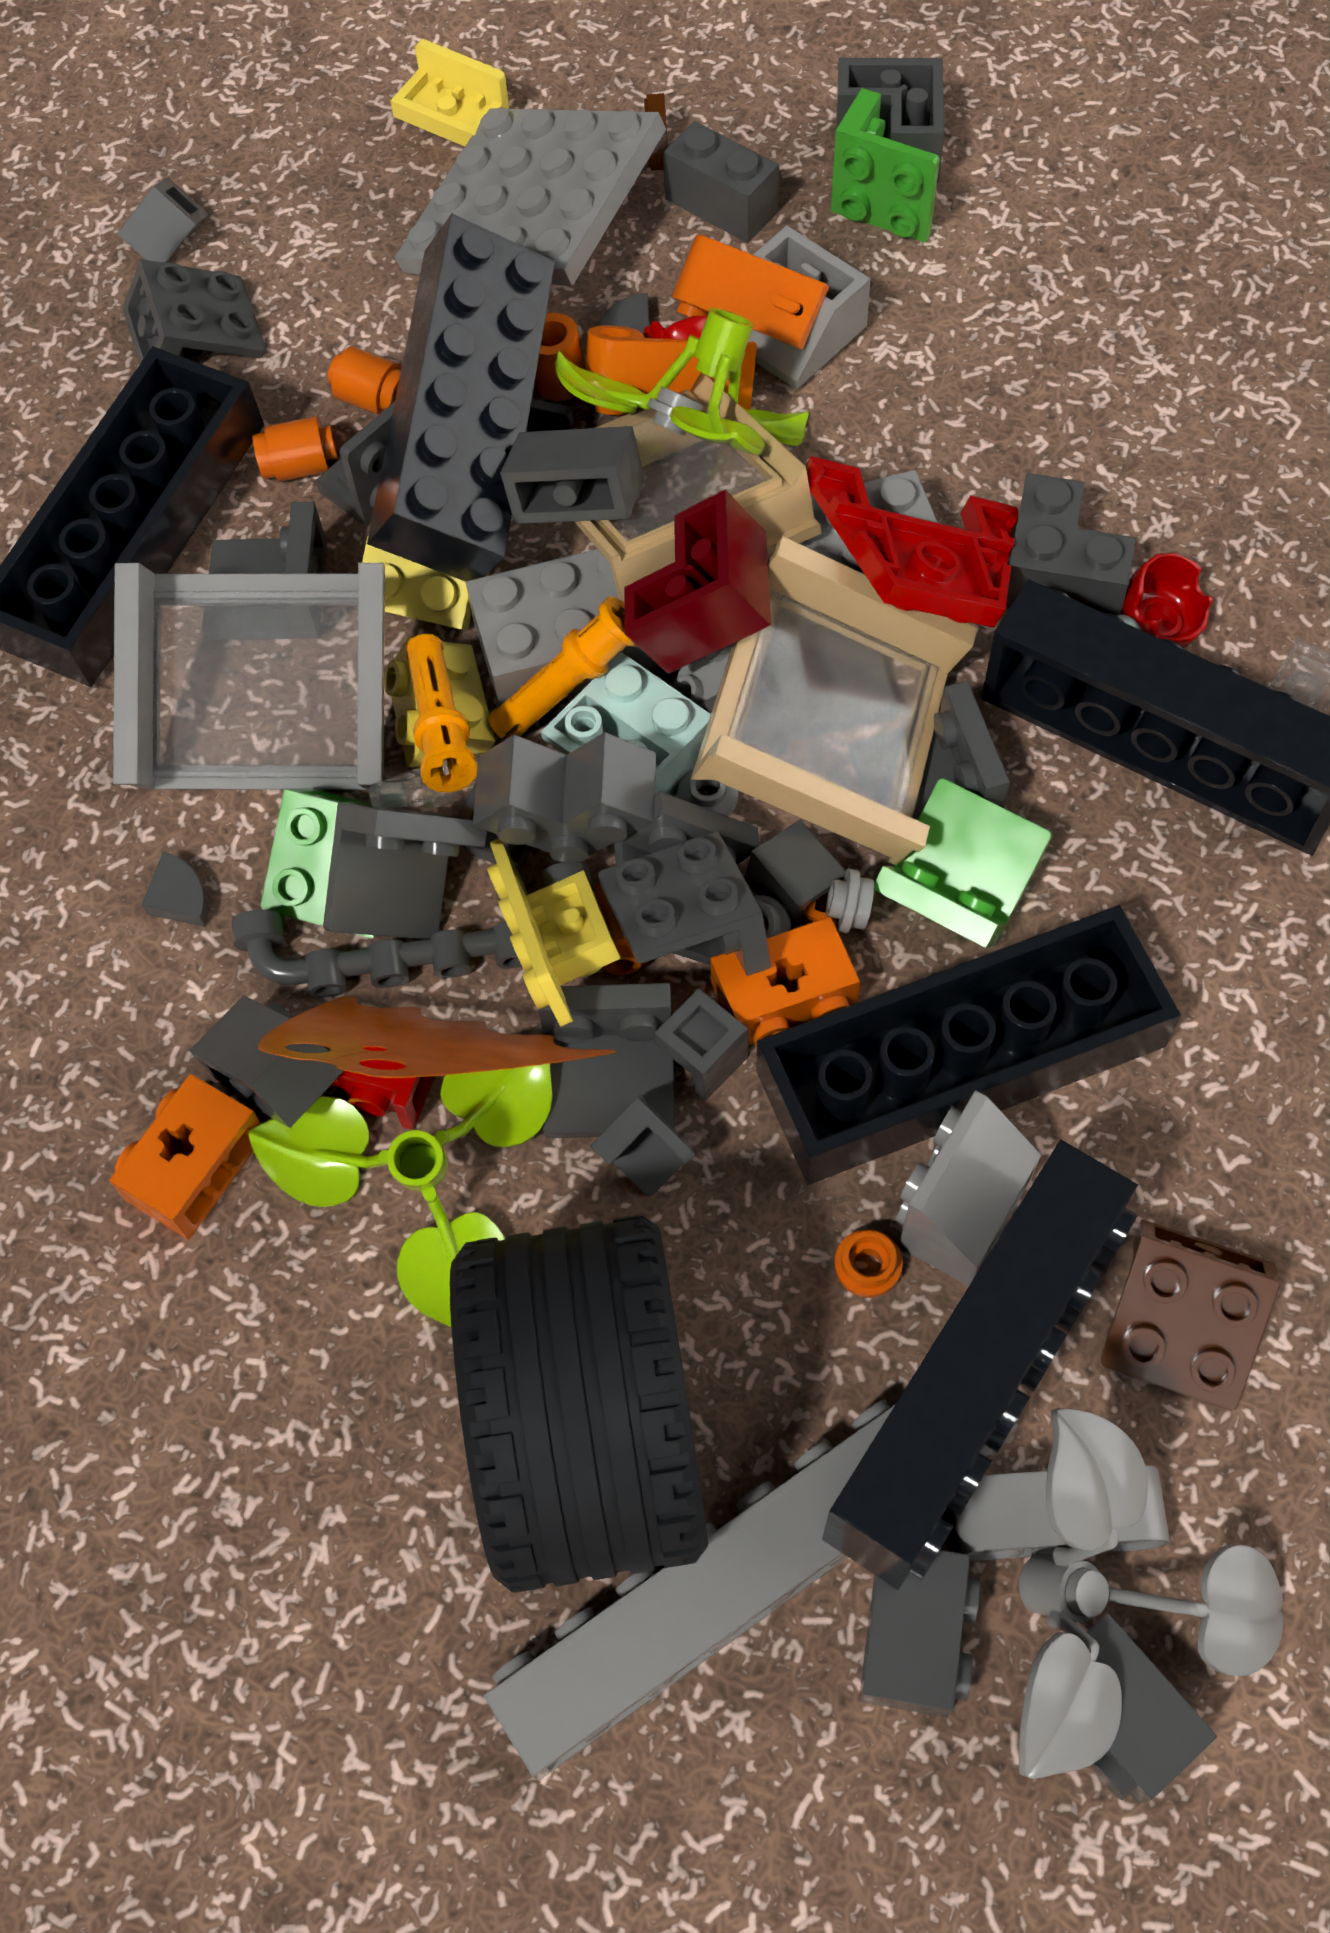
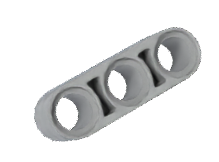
[954,1465,1170,1561]

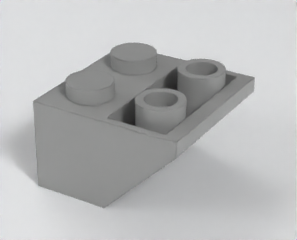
[748,225,871,390]
[895,1090,1041,1286]

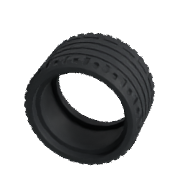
[450,1215,708,1593]

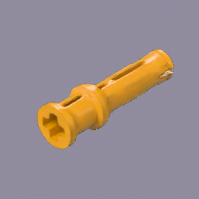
[488,596,637,739]
[405,634,477,793]

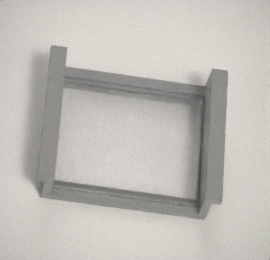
[113,563,385,790]

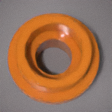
[834,1229,903,1298]

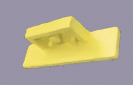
[487,838,621,1027]

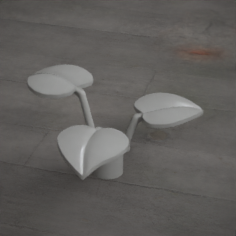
[1019,1408,1284,1779]

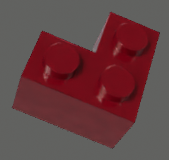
[624,489,771,674]

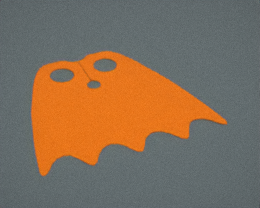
[258,996,616,1078]

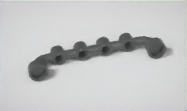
[231,862,594,998]

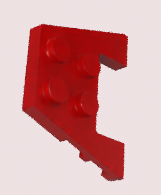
[806,456,1019,628]

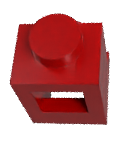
[331,1047,435,1130]

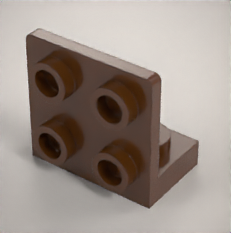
[1101,1219,1281,1411]

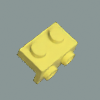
[390,39,509,147]
[362,536,489,631]
[384,637,496,768]

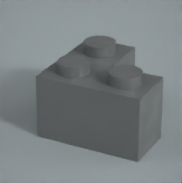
[836,58,944,183]
[1006,473,1136,616]
[473,732,656,863]

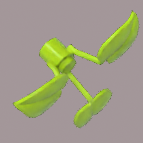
[555,308,808,455]
[249,1063,553,1327]

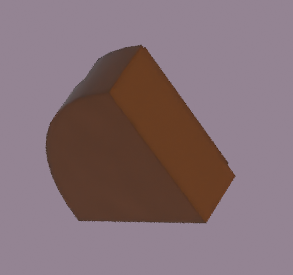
[644,93,668,171]

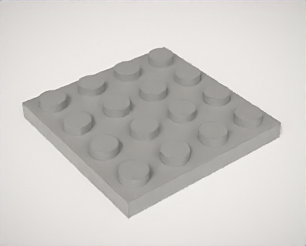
[394,108,666,286]

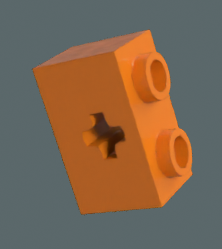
[710,916,860,1047]
[109,1073,261,1240]

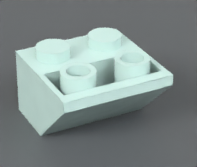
[541,652,711,796]

